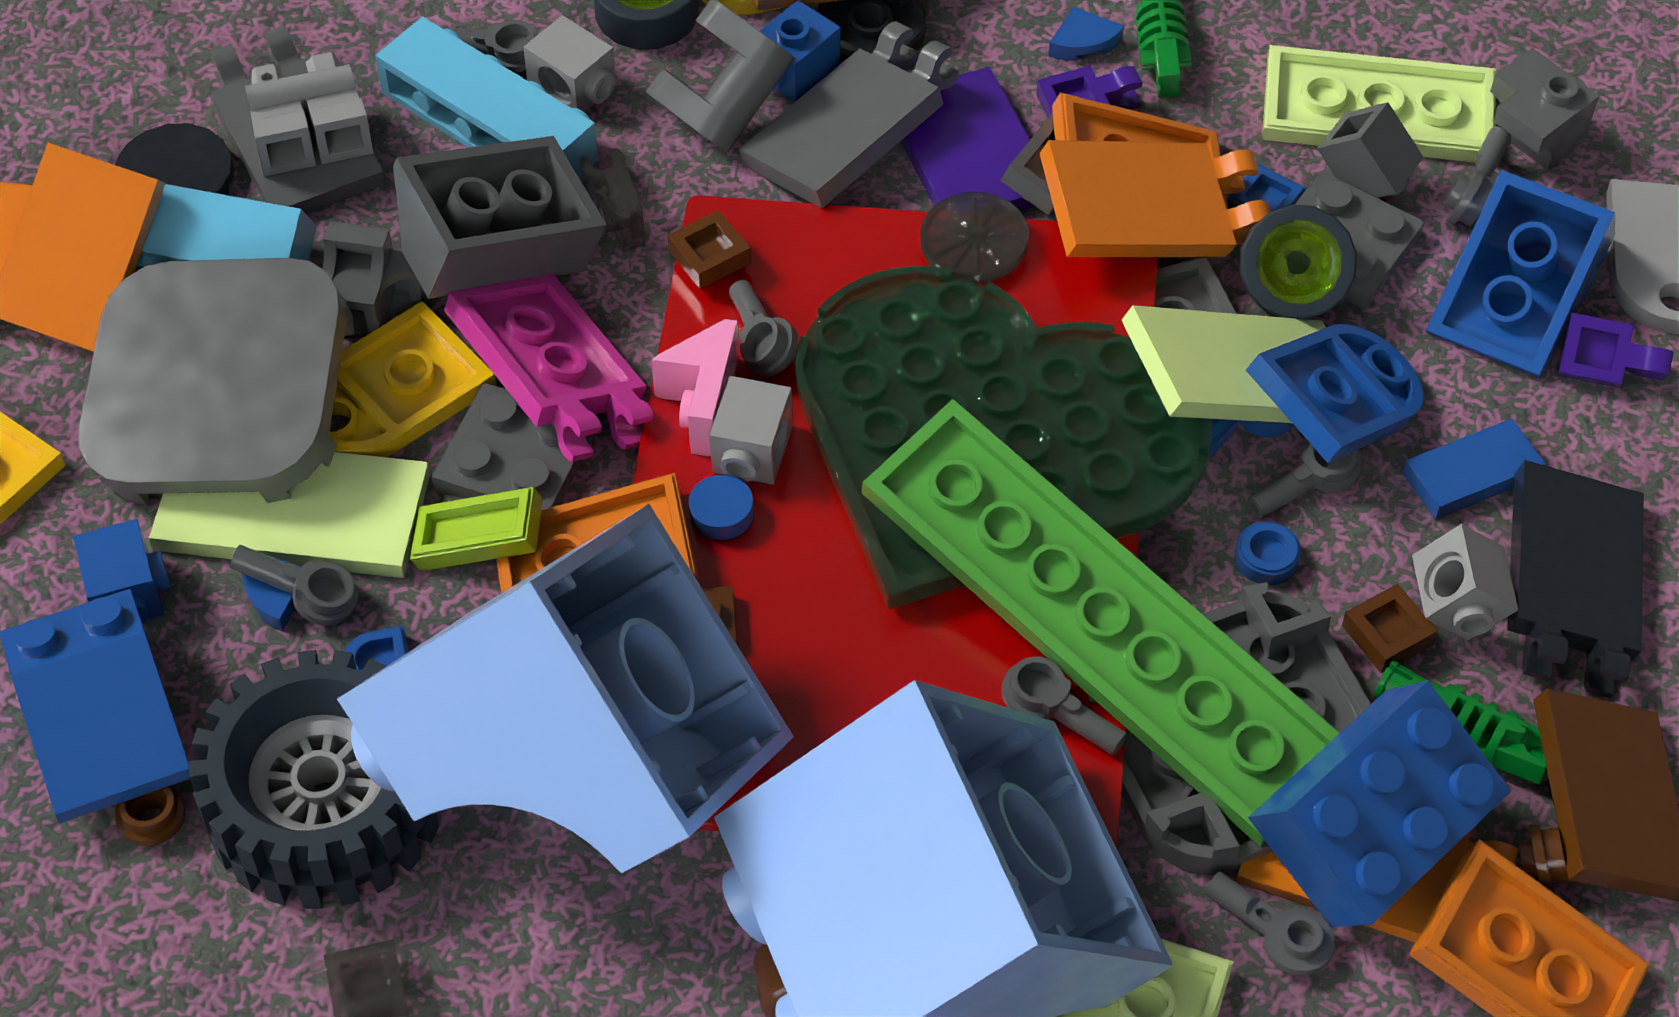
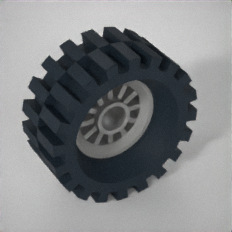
[189,650,443,909]

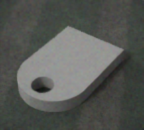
[1606,179,1679,334]

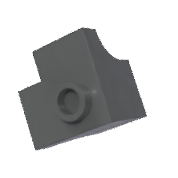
[1490,48,1599,170]
[323,221,427,338]

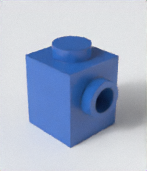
[760,0,840,102]
[73,519,171,623]

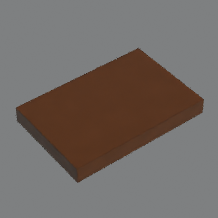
[1533,688,1679,901]

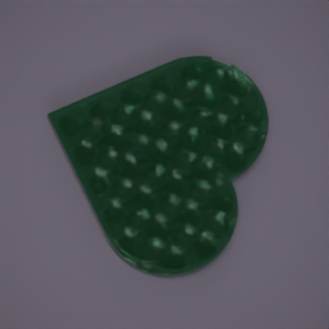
[796,266,1212,609]

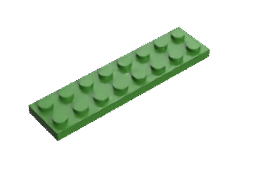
[862,399,1339,846]

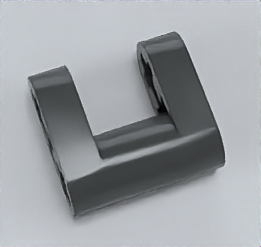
[646,0,796,152]

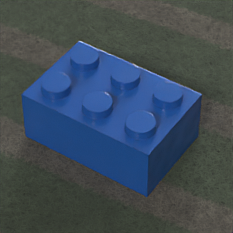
[1248,681,1511,928]

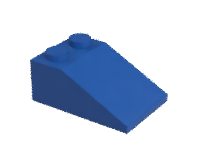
[1426,170,1615,378]
[0,589,190,824]

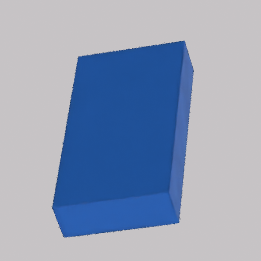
[1402,419,1546,520]

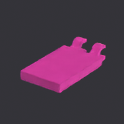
[444,274,654,462]

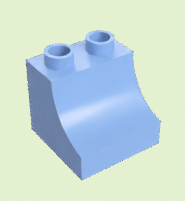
[337,504,794,873]
[714,680,1174,1017]

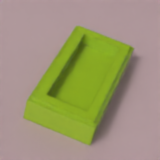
[410,487,543,570]

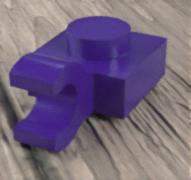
[1037,65,1142,118]
[1557,313,1674,388]

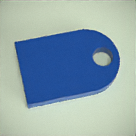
[1246,324,1423,463]

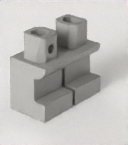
[245,52,374,177]

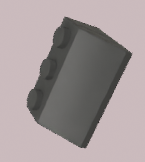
[393,136,607,299]

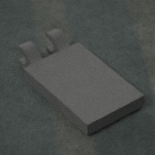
[739,22,959,208]
[209,25,385,214]

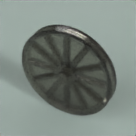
[920,192,1029,283]

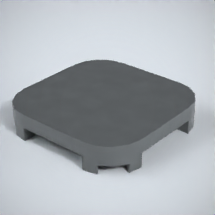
[79,258,354,505]
[1087,582,1371,876]

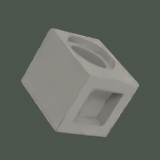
[523,15,616,112]
[709,376,793,485]
[1412,524,1518,640]

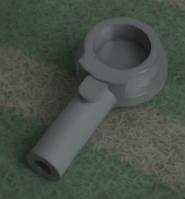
[450,20,539,73]
[1442,127,1511,228]
[729,280,798,378]
[1247,442,1363,519]
[229,544,359,626]
[1002,657,1127,756]
[1205,871,1335,976]

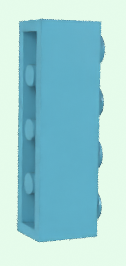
[375,16,598,177]
[135,184,317,272]

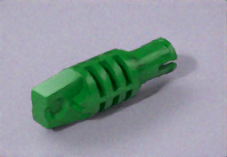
[1135,0,1192,98]
[1374,661,1548,784]

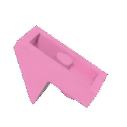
[651,319,740,456]

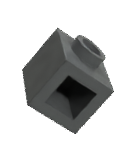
[1317,102,1424,200]

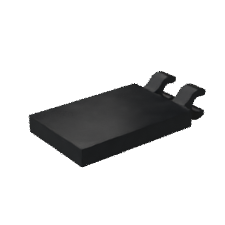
[1507,460,1644,698]

